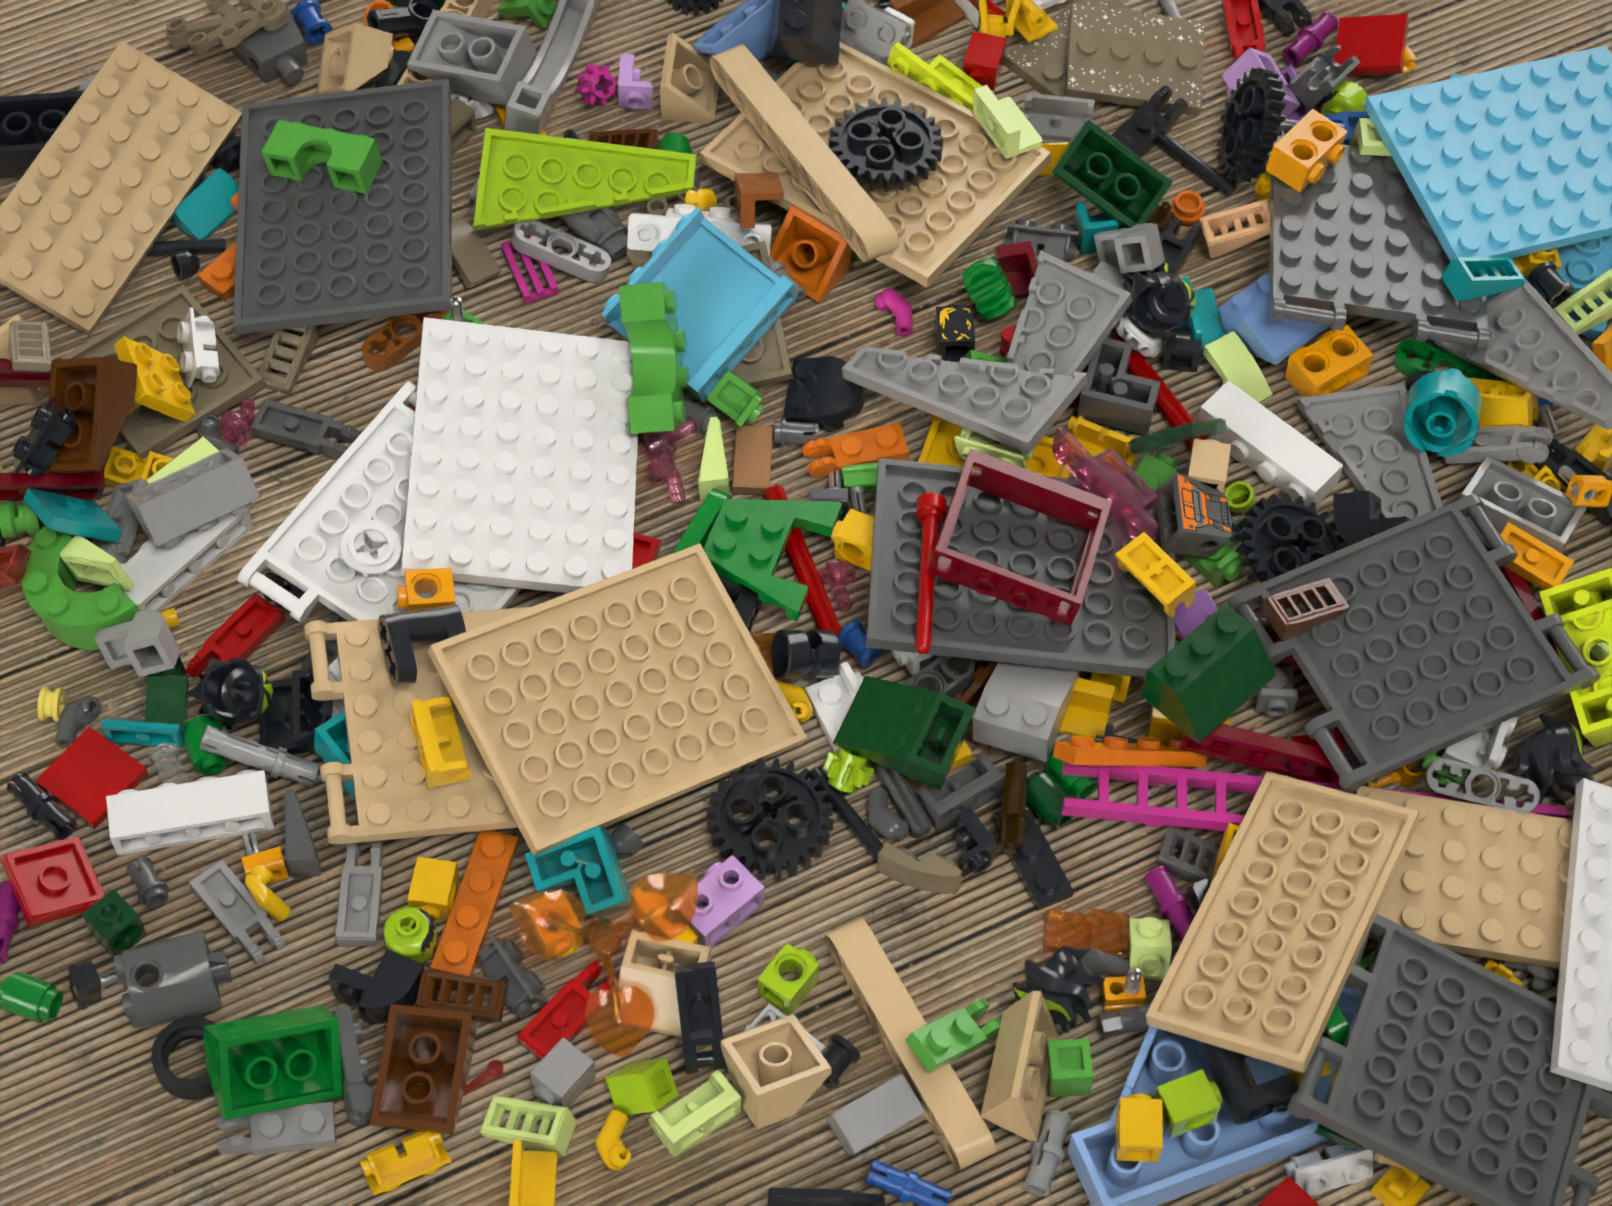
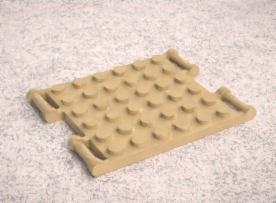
[304,607,530,844]

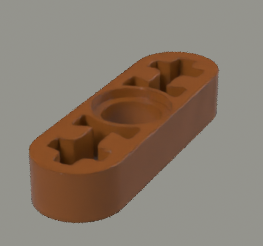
[362,310,450,371]

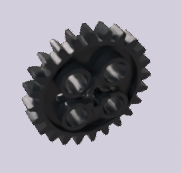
[1217,67,1287,182]
[829,98,943,192]
[1235,493,1344,584]
[706,758,834,880]

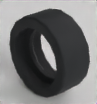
[151,1017,216,1100]

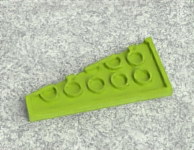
[473,128,696,231]

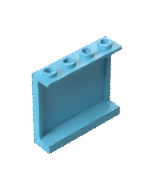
[601,207,799,403]

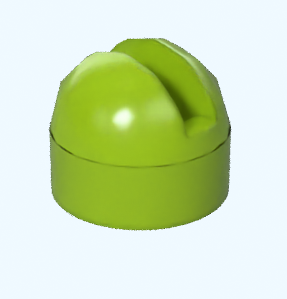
[1224,481,1256,514]

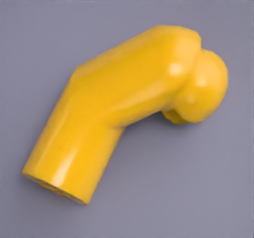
[595,1110,631,1170]

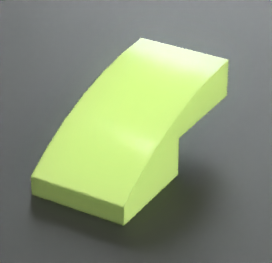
[1203,331,1273,404]

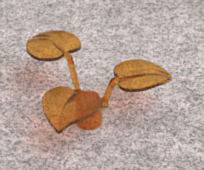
[510,872,698,1056]

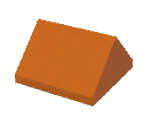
[770,205,851,302]

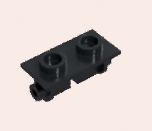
[11,397,76,477]

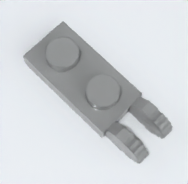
[1444,425,1553,464]
[336,842,384,946]
[189,859,285,965]
[217,1102,336,1156]

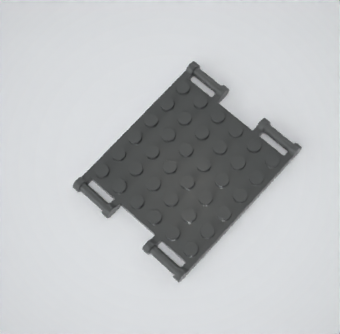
[1269,114,1490,351]
[1227,494,1601,793]
[1287,914,1612,1206]

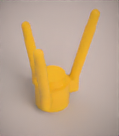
[978,0,1021,38]

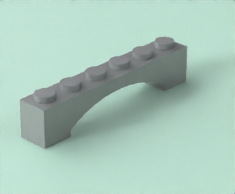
[505,0,603,135]

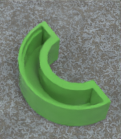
[619,282,690,434]
[21,525,140,650]

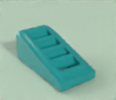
[1442,256,1526,301]

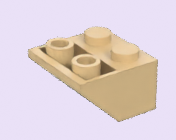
[612,930,711,1038]

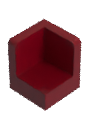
[994,241,1038,299]

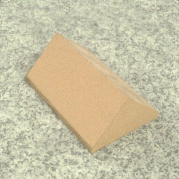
[980,991,1059,1141]

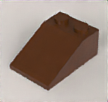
[46,357,137,473]
[370,1004,477,1135]

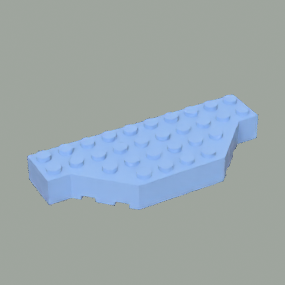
[1067,987,1362,1206]

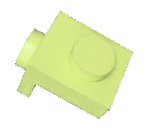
[1128,917,1172,980]

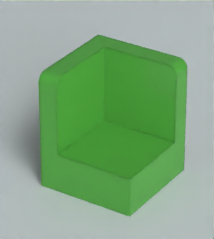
[1047,1038,1093,1097]

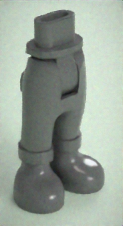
[559,207,628,260]

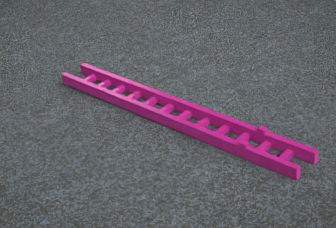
[1061,761,1569,831]

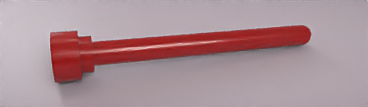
[915,493,947,654]

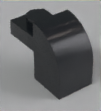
[1333,491,1411,545]
[329,950,425,1024]

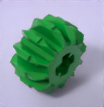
[963,258,1016,320]

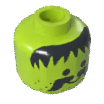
[1318,81,1368,115]
[383,906,438,964]

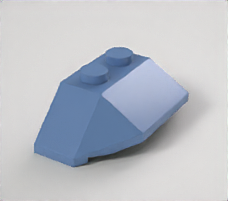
[693,0,774,62]

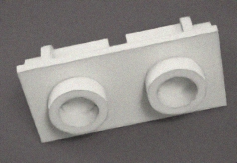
[177,307,220,388]
[1284,1143,1373,1196]

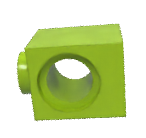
[757,943,819,1016]
[1153,1069,1222,1139]

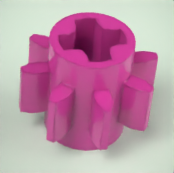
[574,64,618,106]

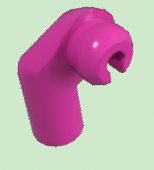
[875,288,913,336]

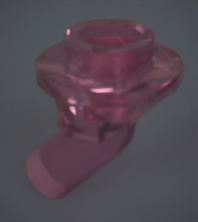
[220,399,255,445]
[644,419,696,460]
[647,451,686,504]
[818,561,856,612]

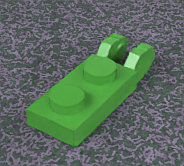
[905,998,1001,1073]

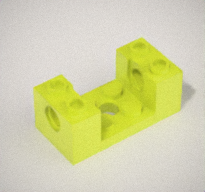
[1539,568,1612,747]

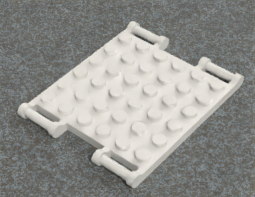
[237,381,522,622]

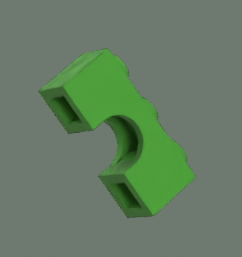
[262,120,383,194]

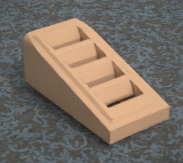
[1199,199,1270,259]

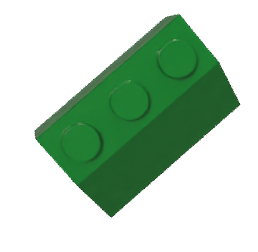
[203,1005,343,1120]

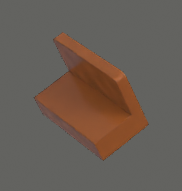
[889,0,965,48]
[735,173,784,228]

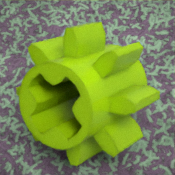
[823,748,874,793]

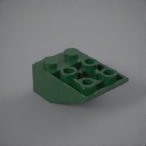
[833,676,975,791]

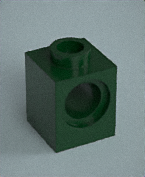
[145,667,189,724]
[82,889,147,959]

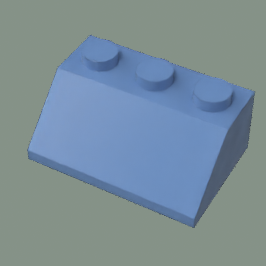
[1218,271,1329,365]

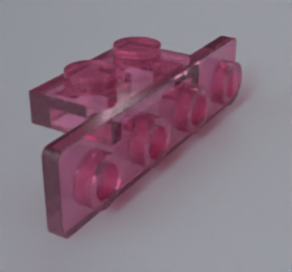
[1052,426,1159,541]

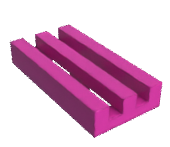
[501,235,559,304]

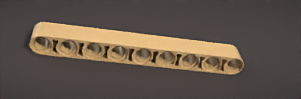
[709,44,899,263]

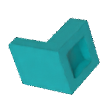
[1073,202,1119,255]

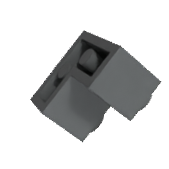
[1077,338,1160,435]

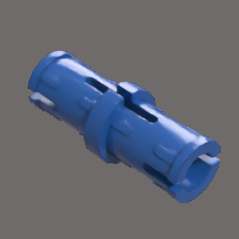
[866,1159,953,1206]

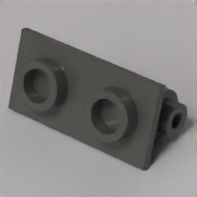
[1005,220,1078,262]
[478,935,549,1018]

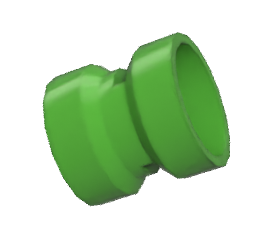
[0,501,43,539]

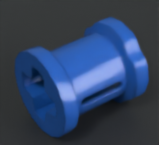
[292,0,333,45]
[837,619,885,669]

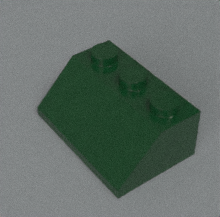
[1051,119,1173,228]
[1140,603,1276,745]

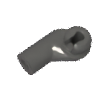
[197,414,240,455]
[55,696,101,748]
[868,788,909,840]
[1081,949,1130,977]

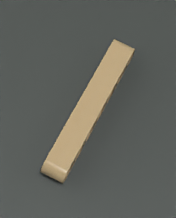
[825,918,996,1171]

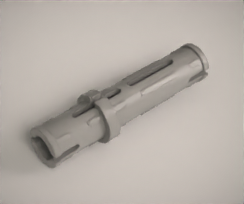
[199,725,319,787]

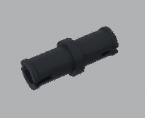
[7,772,77,840]

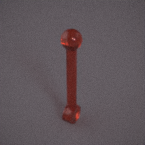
[463,1060,504,1097]

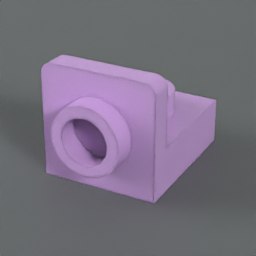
[618,54,653,110]

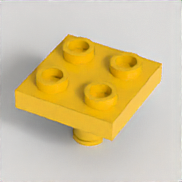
[114,337,195,423]

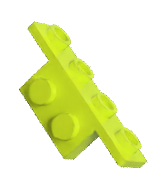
[886,42,982,111]

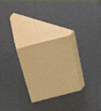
[660,32,719,124]

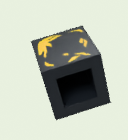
[934,304,975,362]

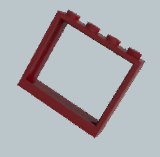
[0,358,105,501]
[926,448,1113,626]
[1179,614,1345,783]

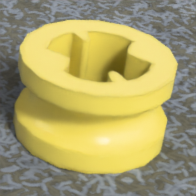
[38,686,66,722]

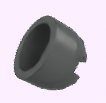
[611,823,644,859]

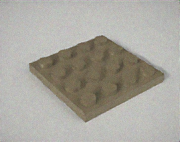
[61,285,265,460]

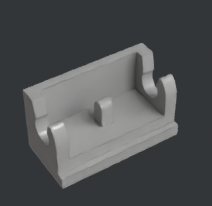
[1023,93,1095,143]
[827,1073,925,1155]

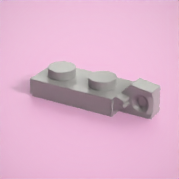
[96,478,147,565]

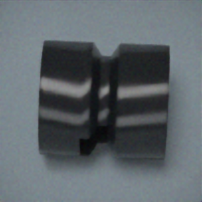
[771,629,840,680]

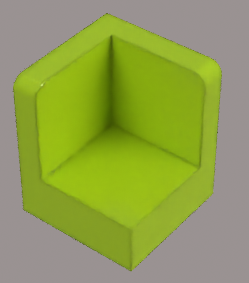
[605,1057,679,1115]

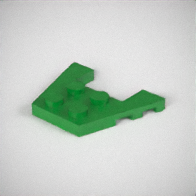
[703,499,842,621]

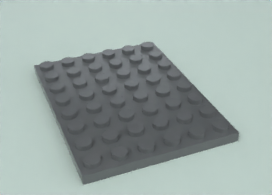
[233,79,452,335]
[865,458,1175,678]

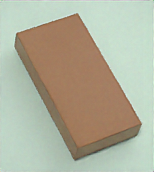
[733,425,773,495]

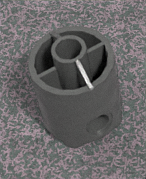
[114,930,232,1030]

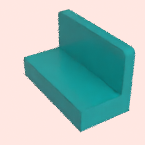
[1180,276,1225,357]

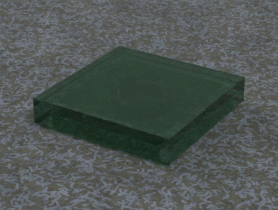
[1128,418,1228,455]

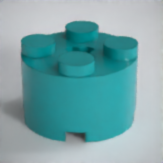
[1404,368,1482,457]

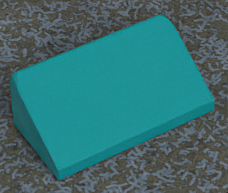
[173,168,239,240]
[101,717,187,748]

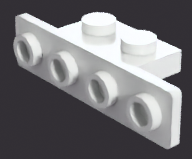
[627,204,772,257]

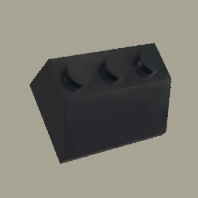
[770,0,843,66]

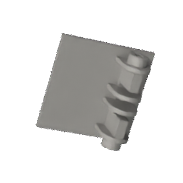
[840,0,911,66]

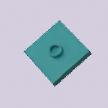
[23,488,122,543]

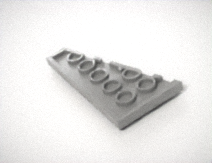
[995,250,1133,445]
[1434,279,1612,430]
[842,346,1088,454]
[1296,383,1443,520]

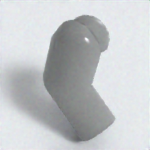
[1502,960,1557,992]

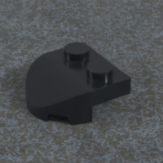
[783,356,866,432]
[259,670,333,755]

